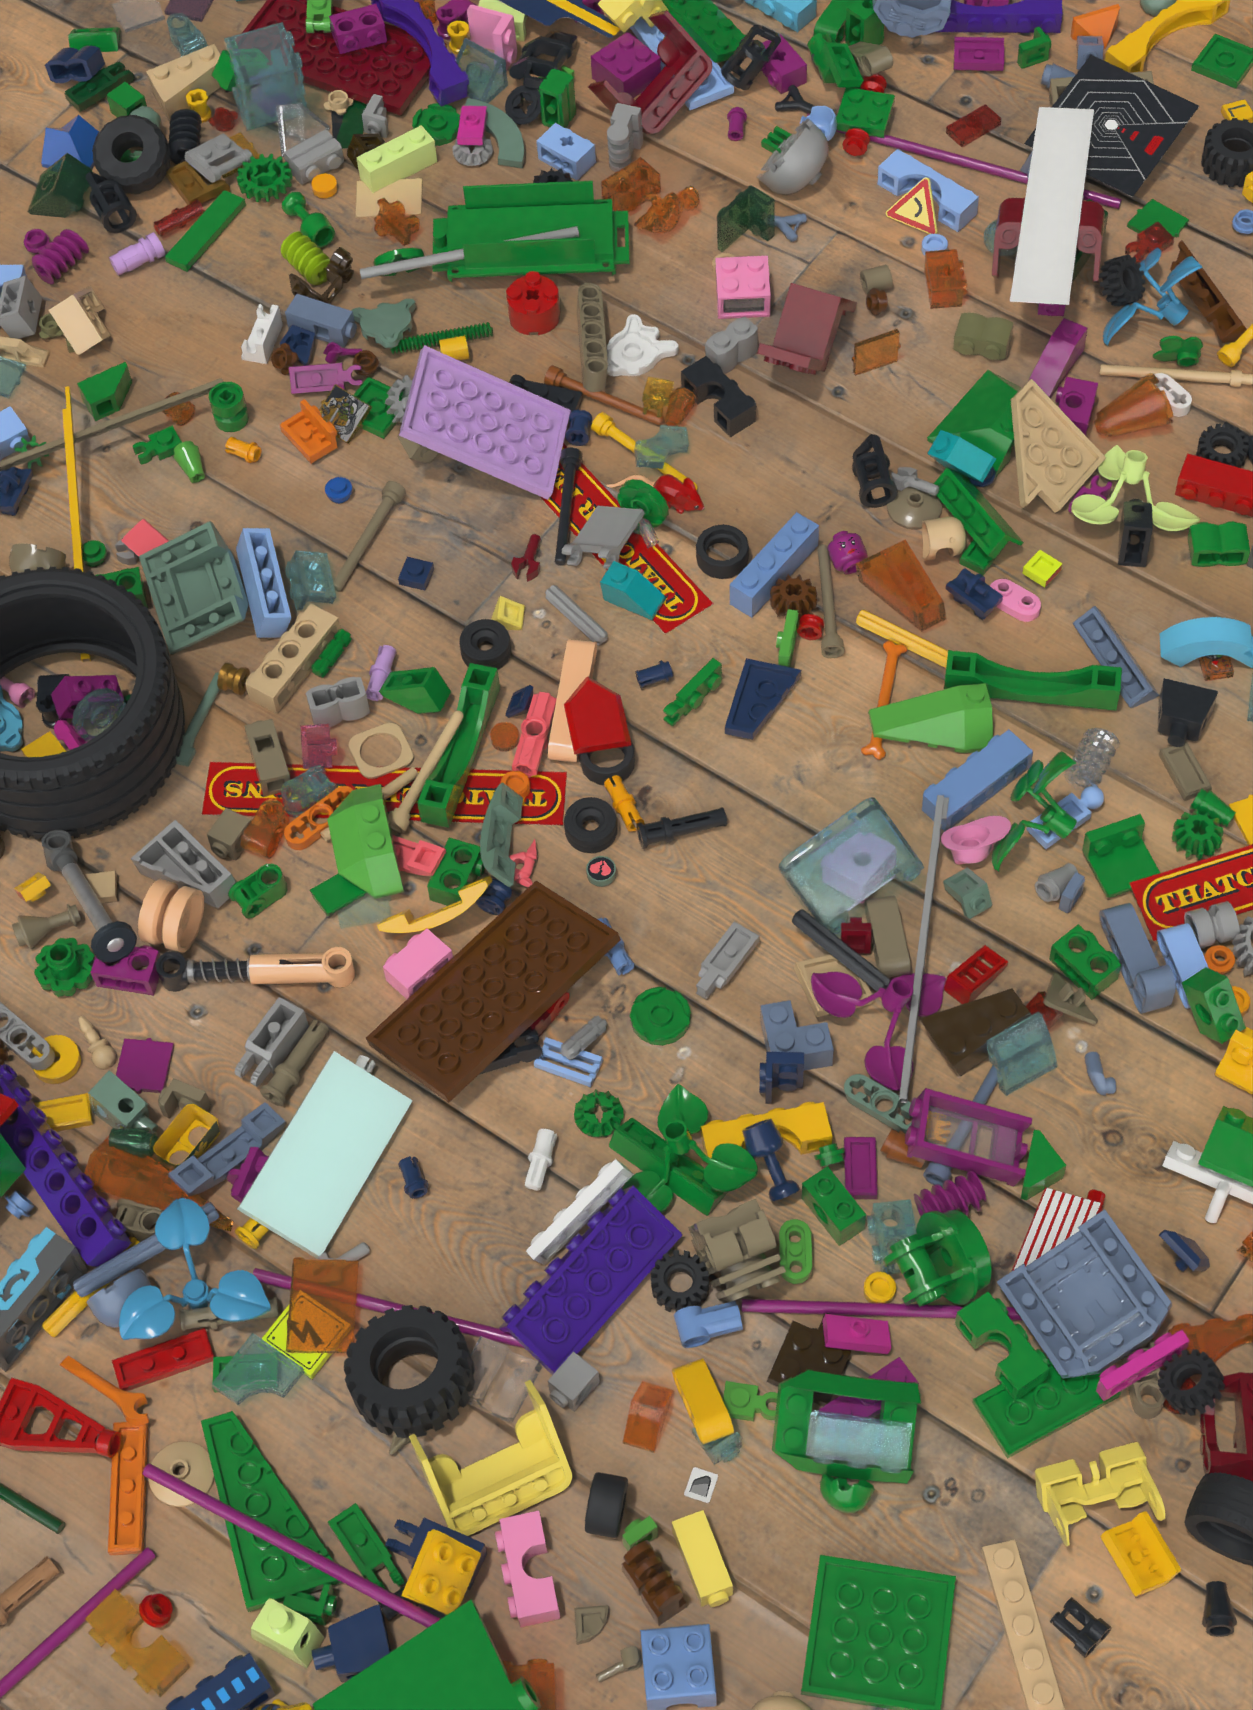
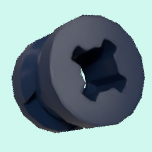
[476,879,512,915]

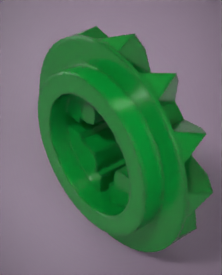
[574,1089,624,1137]

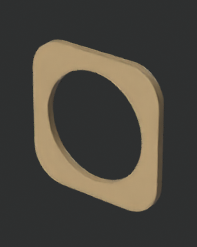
[348,723,413,779]

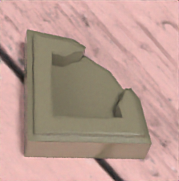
[574,1605,609,1645]

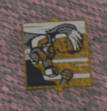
[319,384,372,445]

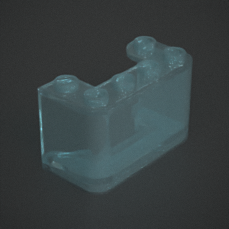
[224,22,307,131]

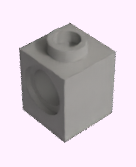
[548,1352,600,1412]

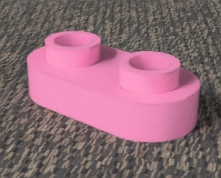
[990,579,1041,622]

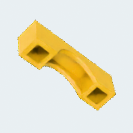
[701,1102,832,1165]

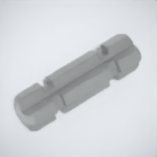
[560,1016,607,1060]

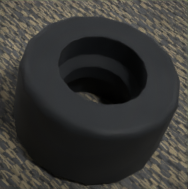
[585,1472,628,1538]

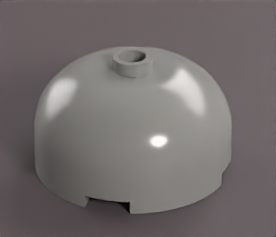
[757,119,829,195]

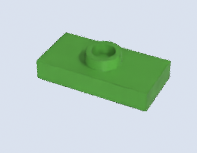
[776,609,799,667]

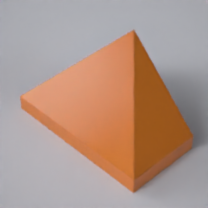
[1071,4,1120,49]

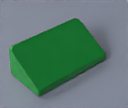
[68,27,121,52]

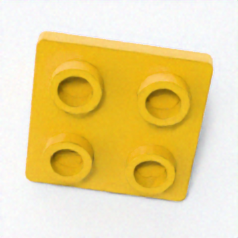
[1215,1027,1253,1095]
[401,1529,481,1615]

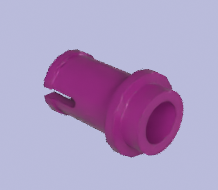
[727,107,747,141]

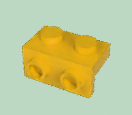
[1100,1511,1181,1597]

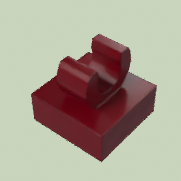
[840,917,872,954]

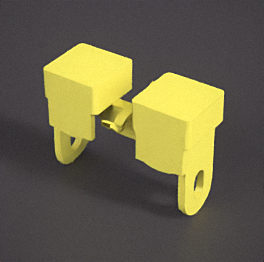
[1035,1442,1166,1547]

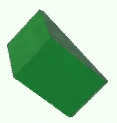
[1020,1129,1067,1200]

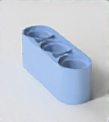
[1157,923,1209,1009]

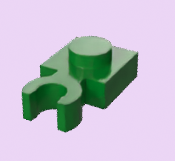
[132,425,182,464]

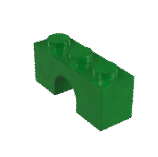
[955,1292,1050,1401]

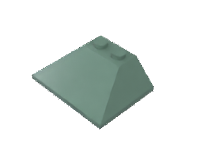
[139,521,249,655]

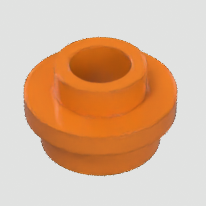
[1204,945,1235,975]

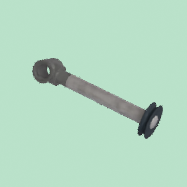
[41,830,137,963]

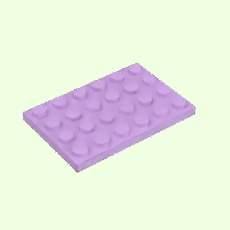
[399,345,571,500]

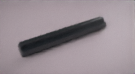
[792,909,891,991]

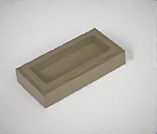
[1159,741,1212,801]

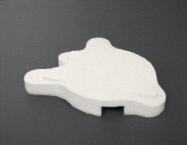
[607,314,679,376]

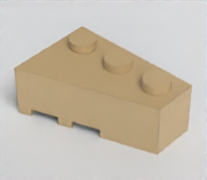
[146,44,220,123]

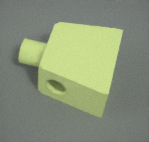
[251,1598,325,1668]

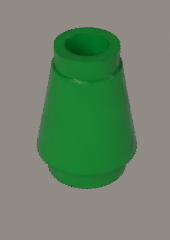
[1189,788,1236,827]

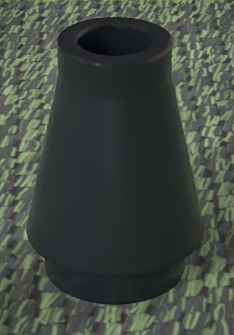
[1202,1581,1237,1637]

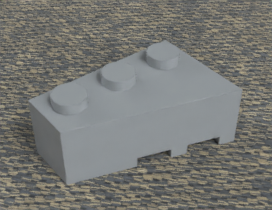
[131,820,236,909]

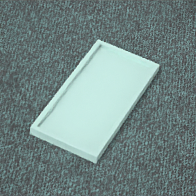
[237,1051,413,1259]

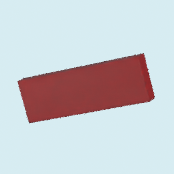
[112,1328,214,1391]

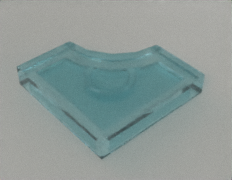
[212,1333,305,1406]

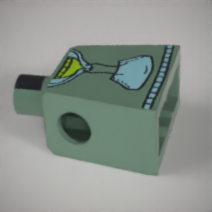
[88,1070,158,1141]

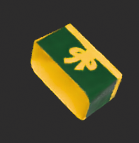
[153,1104,220,1171]

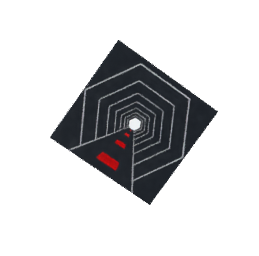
[1024,55,1199,197]

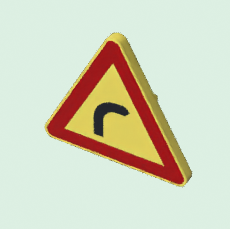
[886,177,938,234]

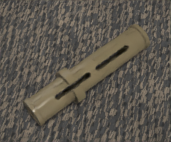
[179,1297,279,1331]

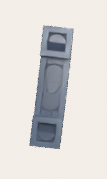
[169,1102,286,1197]

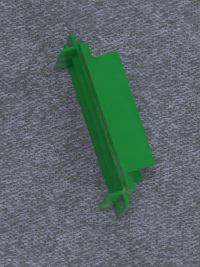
[432,181,630,282]

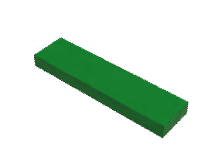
[165,190,246,272]

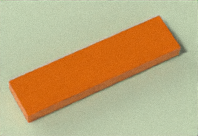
[108,1422,148,1556]

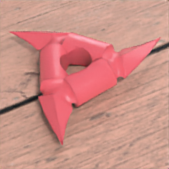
[485,839,537,887]

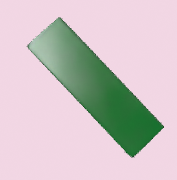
[609,1118,728,1216]

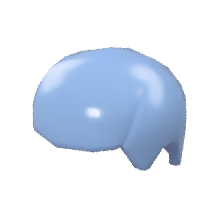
[800,106,837,141]

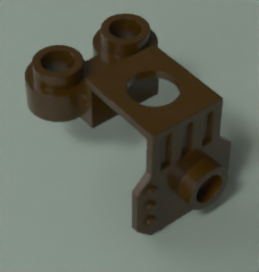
[289,247,354,304]

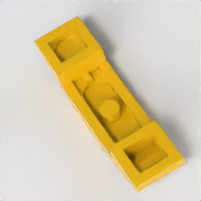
[377,876,493,933]

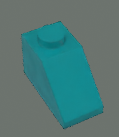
[927,430,996,483]
[600,561,666,620]

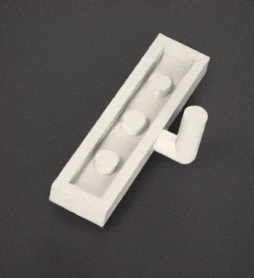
[1162,1141,1253,1223]
[526,1159,634,1266]

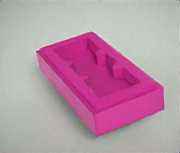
[457,106,487,145]
[822,1314,891,1354]

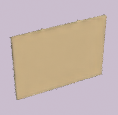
[355,178,422,218]

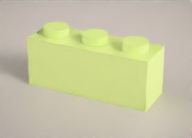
[356,125,437,193]

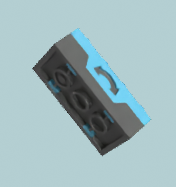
[0,1227,88,1372]

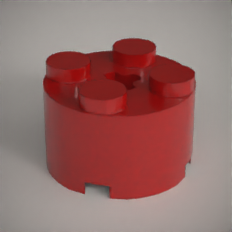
[506,271,560,335]

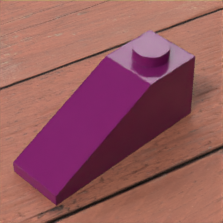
[1028,318,1088,398]

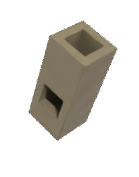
[244,719,291,797]

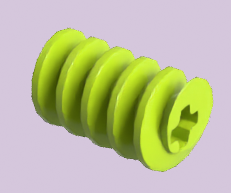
[281,231,330,285]

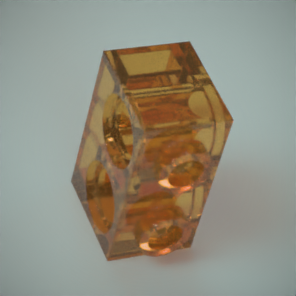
[601,157,661,212]

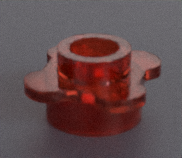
[209,107,238,132]

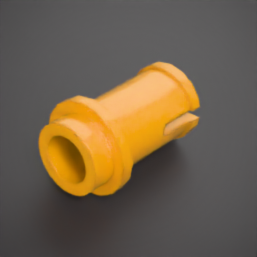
[225,437,262,463]

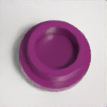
[24,229,50,253]

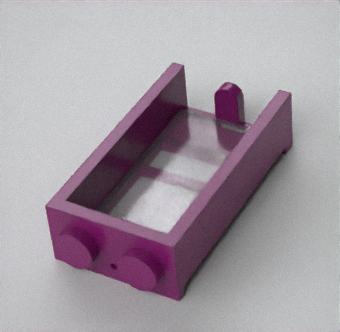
[905,1088,1032,1187]

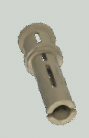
[260,1020,329,1106]

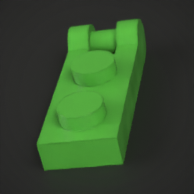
[306,0,333,33]

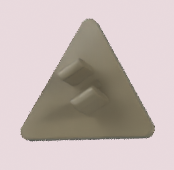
[1043,973,1098,1025]

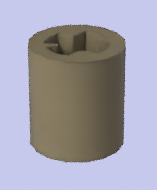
[860,264,893,294]

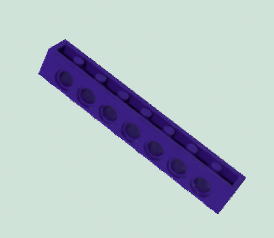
[0,1064,132,1267]

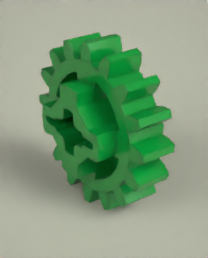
[236,154,293,202]

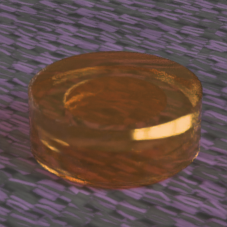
[490,722,519,752]

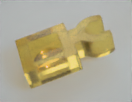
[642,377,674,418]

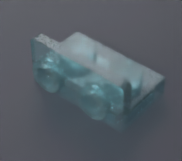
[286,550,336,611]

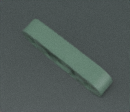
[844,1074,913,1134]

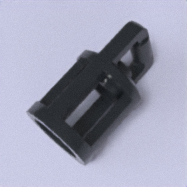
[721,24,781,90]
[85,171,137,233]
[852,434,898,508]

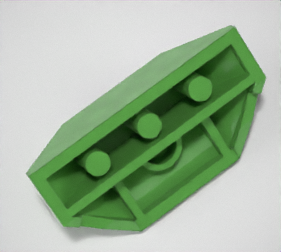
[327,784,404,899]

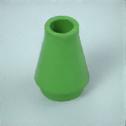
[174,441,205,483]

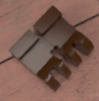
[622,1540,687,1626]

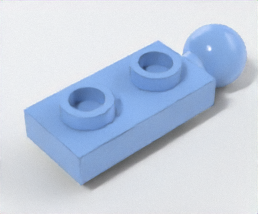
[1026,786,1104,850]

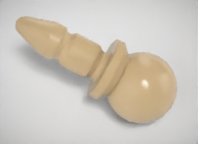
[79,1016,116,1069]

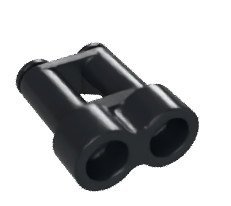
[1050,1597,1112,1658]

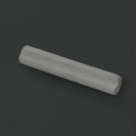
[545,585,608,646]

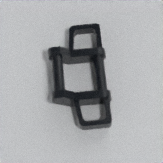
[509,30,577,90]

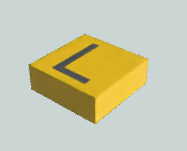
[1221,99,1253,123]

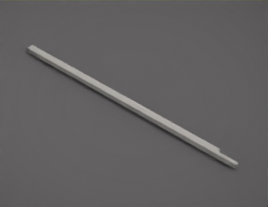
[899,795,949,1103]

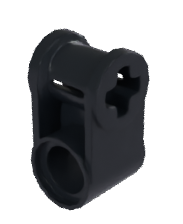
[36,674,69,729]

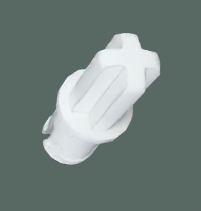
[525,1129,557,1191]

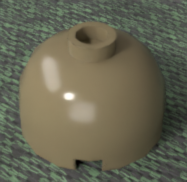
[9,544,66,573]

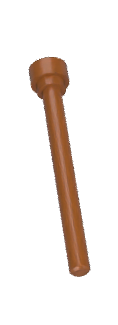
[544,365,664,426]

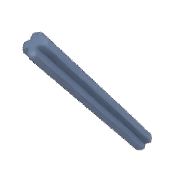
[73,1202,219,1297]

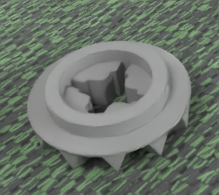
[452,136,493,166]

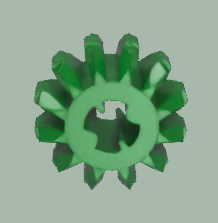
[1172,808,1224,861]

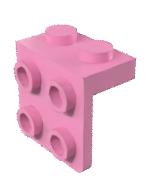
[467,5,518,73]

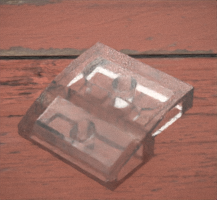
[467,1336,542,1424]

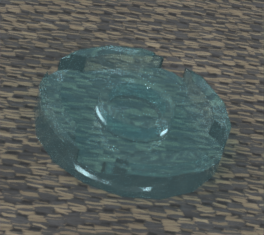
[72,688,126,741]

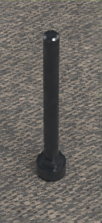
[555,447,583,565]

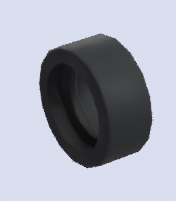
[696,524,749,579]
[579,739,635,785]

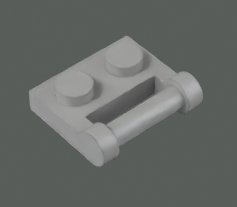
[185,133,253,183]

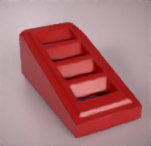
[944,945,1008,1004]

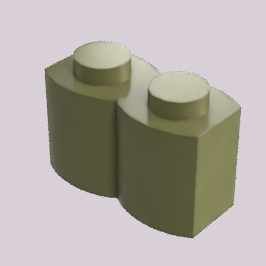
[953,313,1013,360]

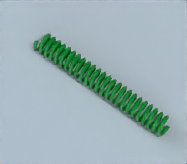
[391,322,493,355]

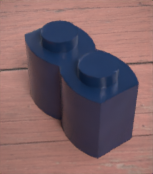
[45,46,105,83]

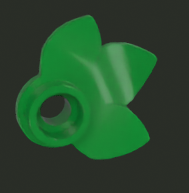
[1153,336,1203,367]

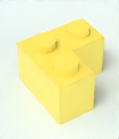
[598,0,669,33]

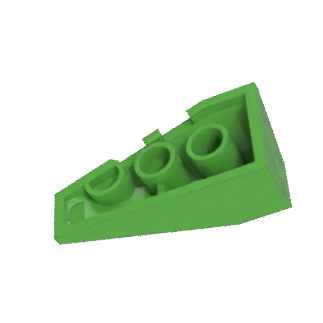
[868,683,993,753]

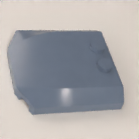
[997,1209,1172,1379]

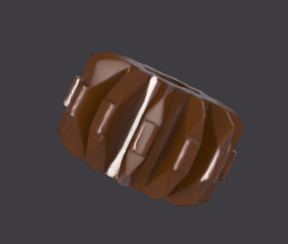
[770,574,817,622]

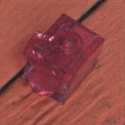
[300,724,337,769]

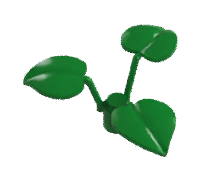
[991,751,1077,872]
[623,1084,758,1213]

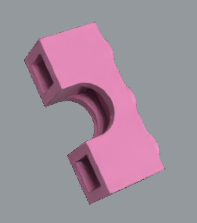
[495,1511,560,1628]

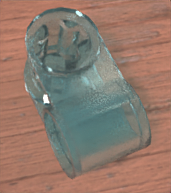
[167,13,208,56]
[281,765,338,817]

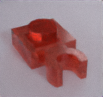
[1125,222,1174,263]

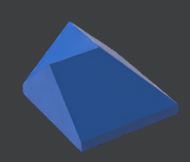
[41,115,99,176]

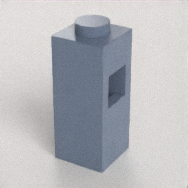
[285,294,357,347]

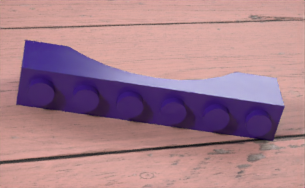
[371,0,469,107]
[921,0,1063,33]

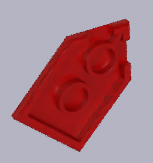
[564,676,631,754]

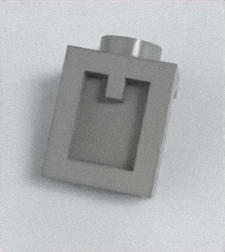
[362,94,389,138]

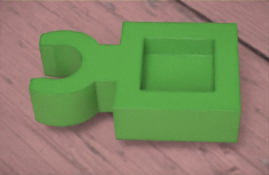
[723,1381,778,1422]

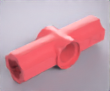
[512,692,557,778]

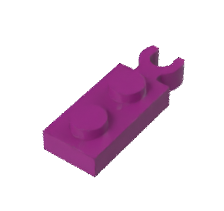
[289,362,363,394]

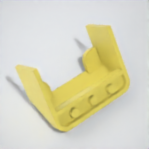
[409,1380,572,1536]

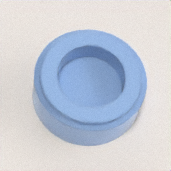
[921,234,948,259]

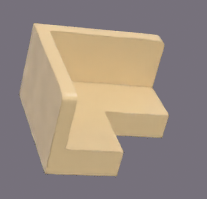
[49,286,111,355]

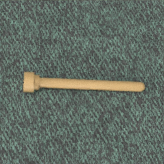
[388,711,464,833]

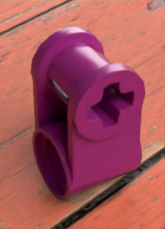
[436,0,478,40]

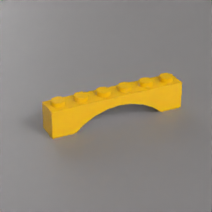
[1105,0,1230,73]

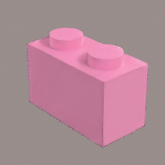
[383,928,453,999]

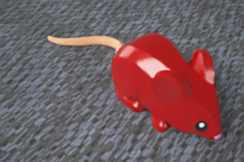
[607,474,704,514]

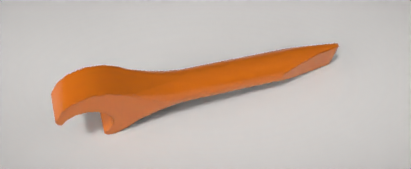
[59,1356,149,1426]

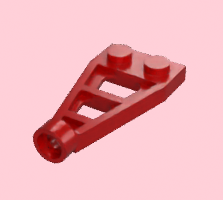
[0,1377,121,1458]

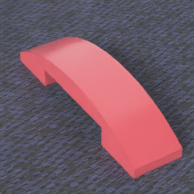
[392,835,446,876]

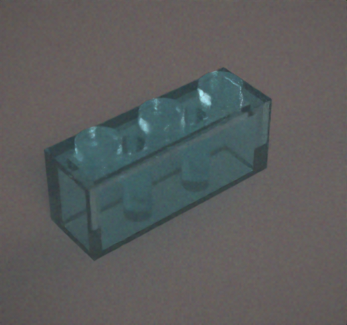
[806,1410,913,1473]

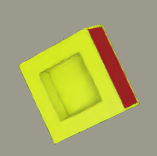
[1022,550,1062,588]

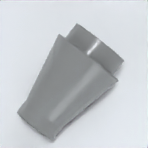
[1035,863,1078,902]

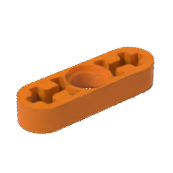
[284,786,353,850]

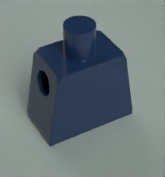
[312,1604,391,1682]

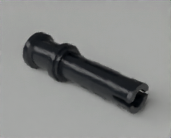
[636,807,727,849]

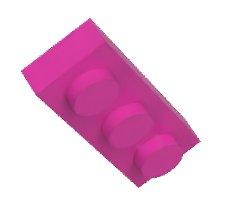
[1096,1330,1190,1401]

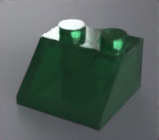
[27,153,92,218]

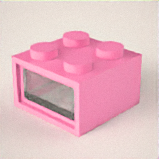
[715,256,771,319]

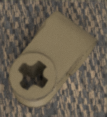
[115,1199,163,1242]

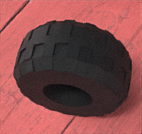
[92,115,171,194]

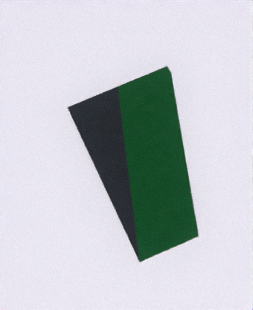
[330,92,367,149]

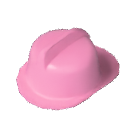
[941,816,1011,865]

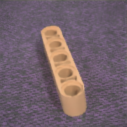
[548,639,597,762]

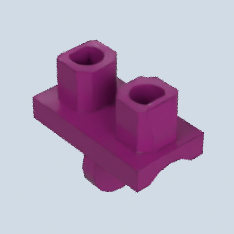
[227,1147,269,1203]

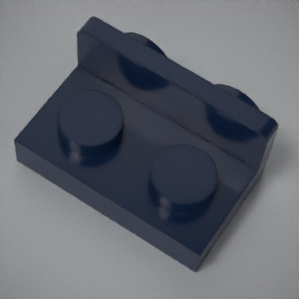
[759,1051,804,1104]

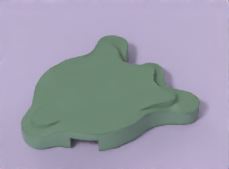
[351,299,416,348]

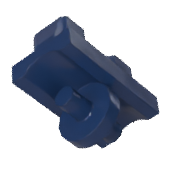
[0,467,34,516]
[946,568,1003,620]

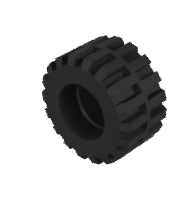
[1201,118,1253,187]

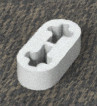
[1147,373,1192,417]

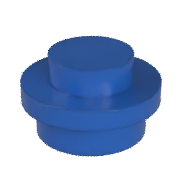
[325,477,352,503]

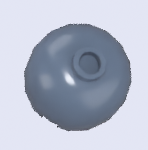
[86,1269,151,1328]

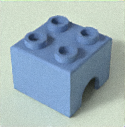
[640,1624,717,1710]

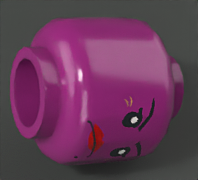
[827,531,868,574]

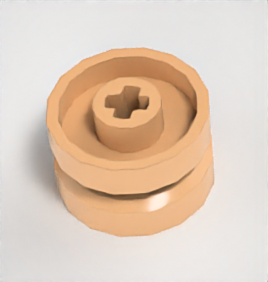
[138,879,204,953]

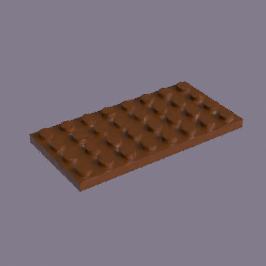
[366,881,621,1103]

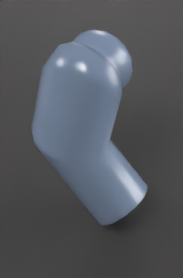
[1084,1052,1116,1096]

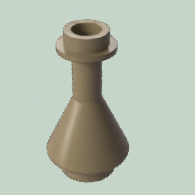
[12,904,82,949]

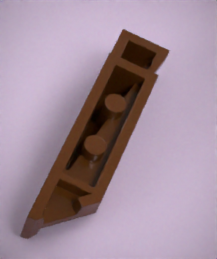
[1170,240,1253,343]

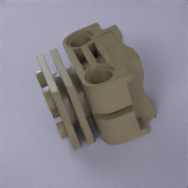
[688,1199,786,1302]

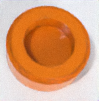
[500,771,530,798]

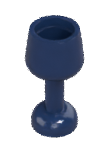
[742,1118,800,1201]

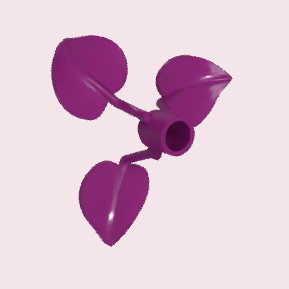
[811,972,946,1091]

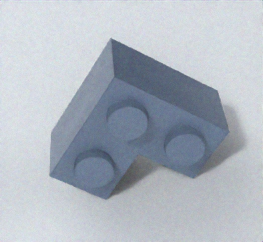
[760,1000,834,1071]

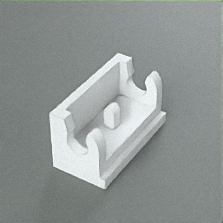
[241,304,283,364]

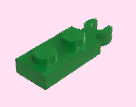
[663,658,723,726]

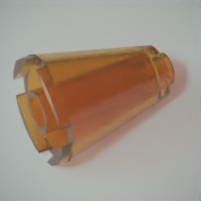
[1094,373,1173,438]

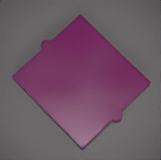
[116,1038,174,1094]

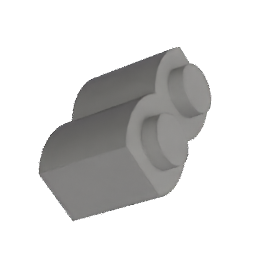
[705,317,758,374]
[306,677,370,728]

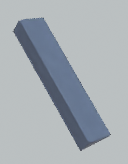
[1073,606,1159,708]

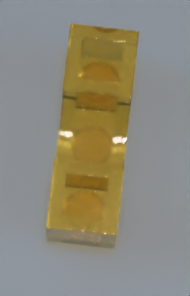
[85,1589,190,1697]

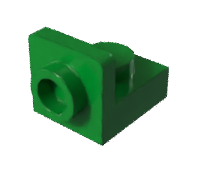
[1017,27,1052,69]
[283,1583,338,1626]

